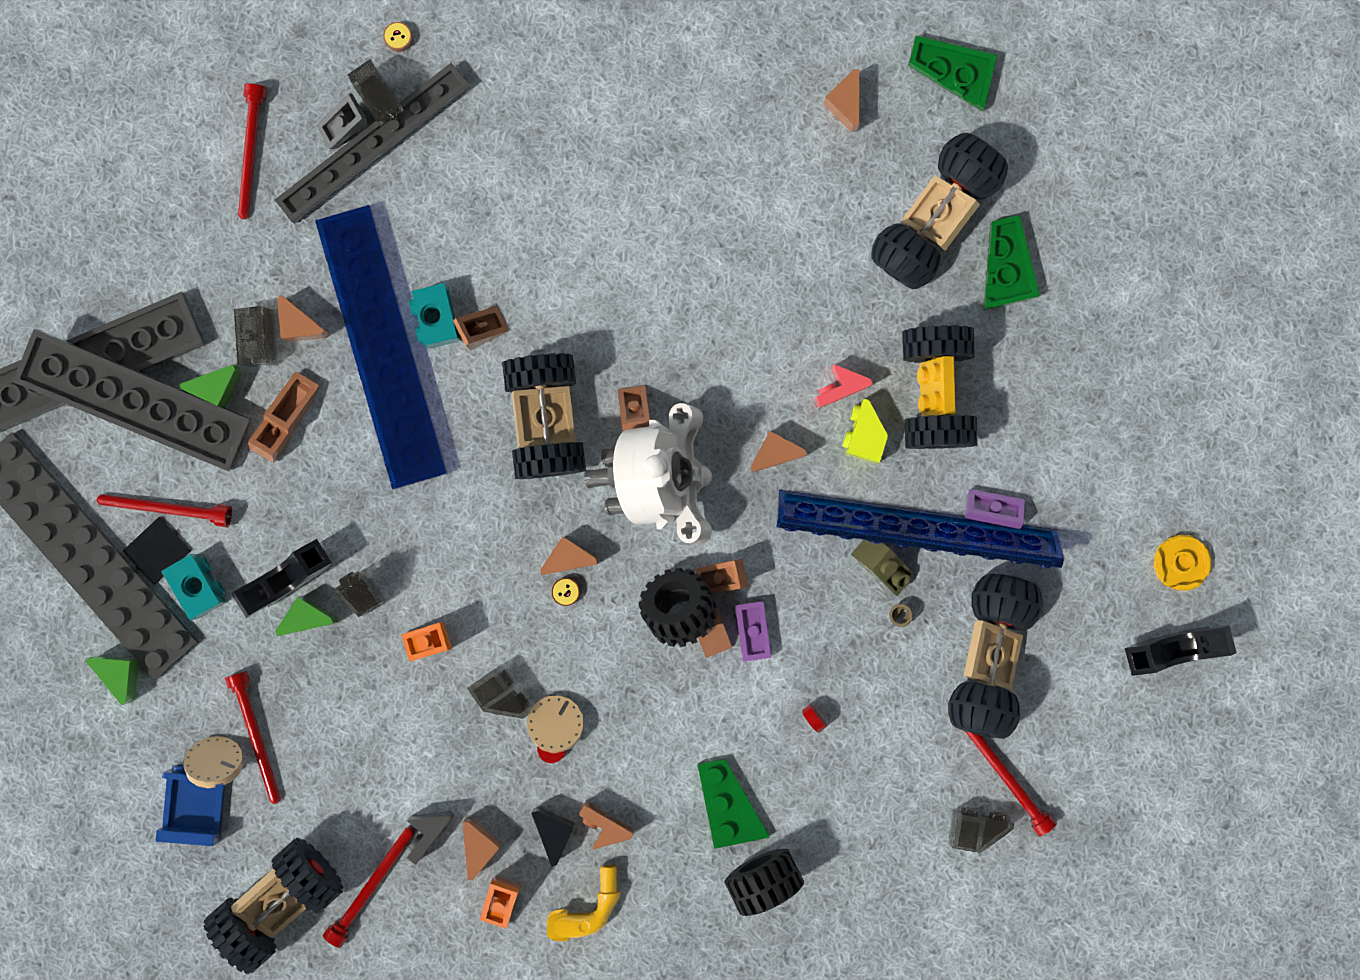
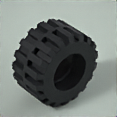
[639,568,717,647]
[724,849,804,916]

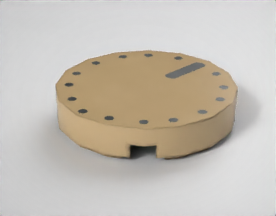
[527,695,584,753]
[184,736,243,788]

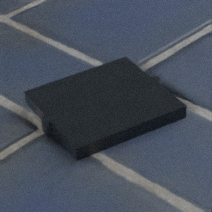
[123,517,191,584]

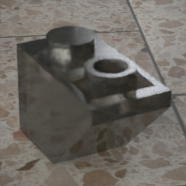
[347,59,403,126]
[333,571,387,617]
[467,667,530,719]
[948,807,1014,853]

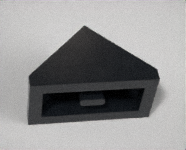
[531,807,575,867]

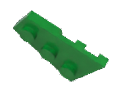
[908,36,997,112]
[983,215,1040,311]
[697,758,770,849]

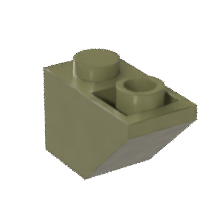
[851,533,915,596]

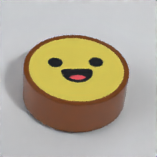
[552,578,580,606]

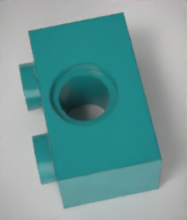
[409,283,461,349]
[161,554,226,620]

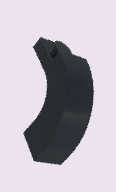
[231,539,332,618]
[1125,625,1237,676]

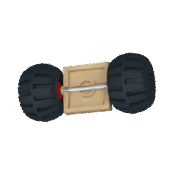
[871,133,1008,289]
[948,574,1043,739]

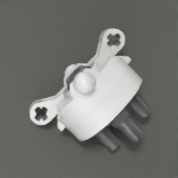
[584,403,712,544]

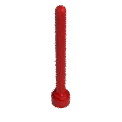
[238,83,267,220]
[96,494,233,528]
[225,671,281,804]
[965,731,1057,837]
[323,827,415,948]

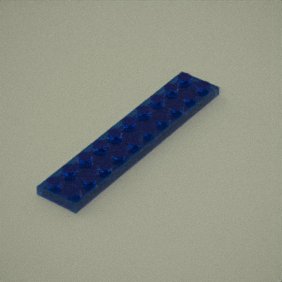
[315,205,448,490]
[776,490,1065,568]

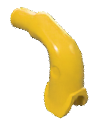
[547,865,620,941]

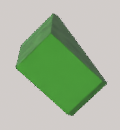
[180,365,242,407]
[276,596,338,636]
[86,656,138,705]

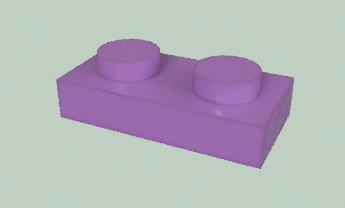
[965,489,1025,529]
[735,601,771,662]

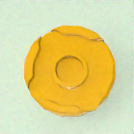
[1153,535,1211,591]

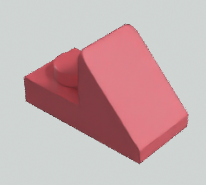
[814,364,873,409]

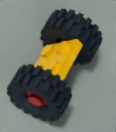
[902,325,978,449]

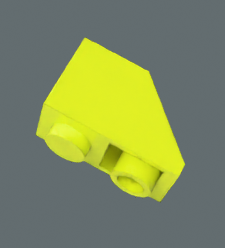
[842,399,888,464]

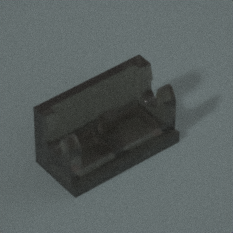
[234,306,278,367]

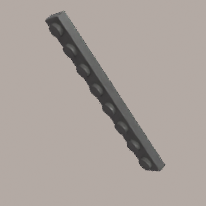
[275,63,470,224]

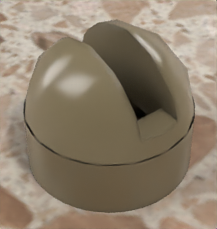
[889,604,913,627]

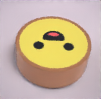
[383,22,413,52]

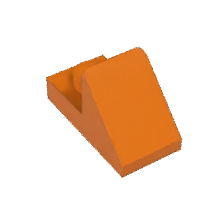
[401,621,452,662]
[480,876,521,929]

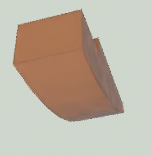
[248,371,320,463]

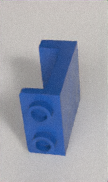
[155,765,226,846]

